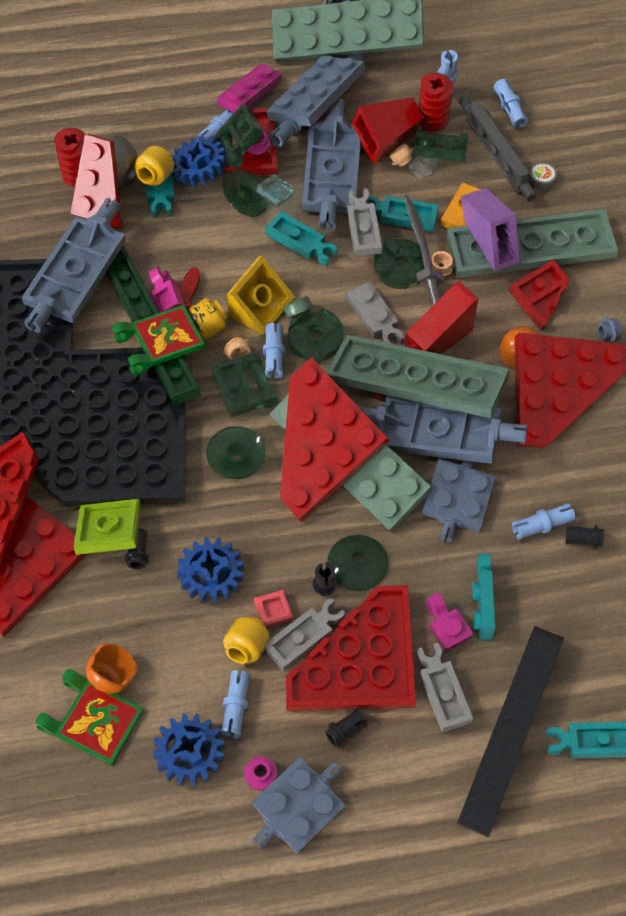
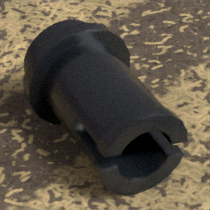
[565,525,604,549]
[124,528,149,570]
[313,563,337,596]
[325,709,368,747]

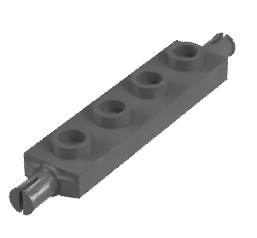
[458,95,537,202]

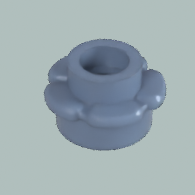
[597,317,622,343]

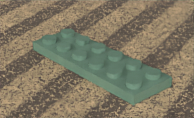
[272,0,424,62]
[446,209,619,278]
[326,334,509,418]
[269,395,433,532]

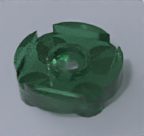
[373,237,425,289]
[288,309,344,364]

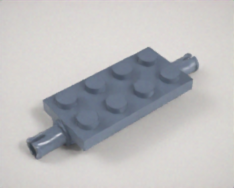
[266,53,366,147]
[302,98,361,231]
[22,198,126,333]
[358,395,528,464]

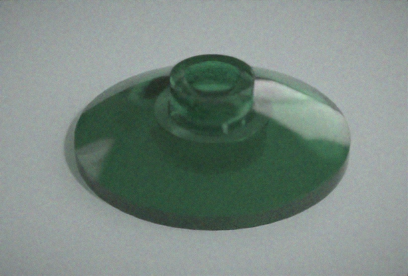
[222,169,268,217]
[206,426,265,479]
[327,535,388,591]

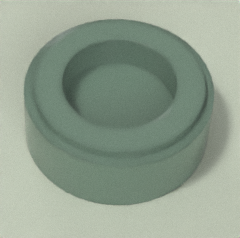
[283,296,312,317]

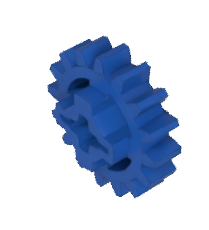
[172,136,228,187]
[177,537,244,604]
[153,713,225,787]

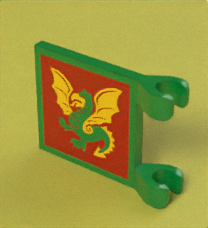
[112,305,205,376]
[35,669,144,766]

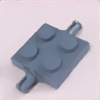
[422,459,495,543]
[251,756,346,853]

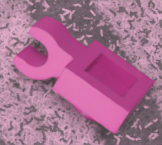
[149,267,185,313]
[426,592,473,653]

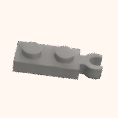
[347,188,382,256]
[346,282,404,345]
[265,598,345,672]
[417,643,473,732]

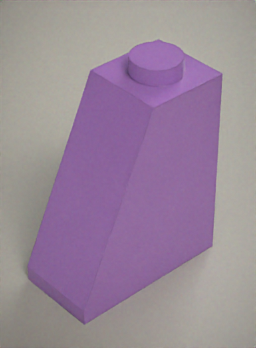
[461,188,520,271]

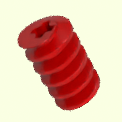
[418,73,453,132]
[54,128,86,187]

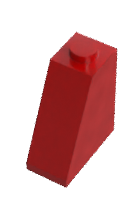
[352,97,424,164]
[404,281,479,354]

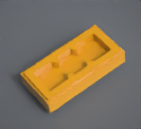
[440,182,481,228]

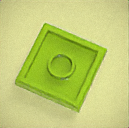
[73,499,141,555]

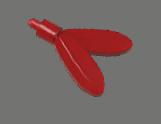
[171,267,200,310]

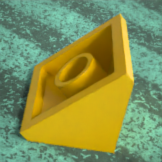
[227,255,295,335]

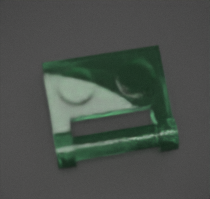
[216,102,263,167]
[413,129,468,162]
[210,352,279,418]

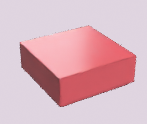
[254,589,293,629]

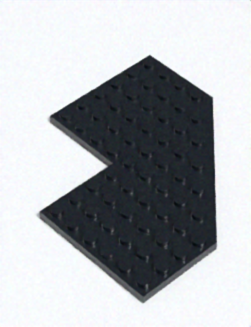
[0,259,186,507]

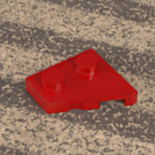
[508,259,570,331]

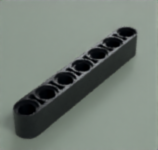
[457,626,564,837]

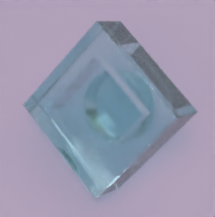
[256,174,294,207]

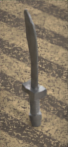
[403,194,444,307]

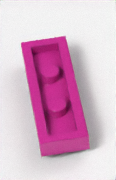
[217,63,282,115]

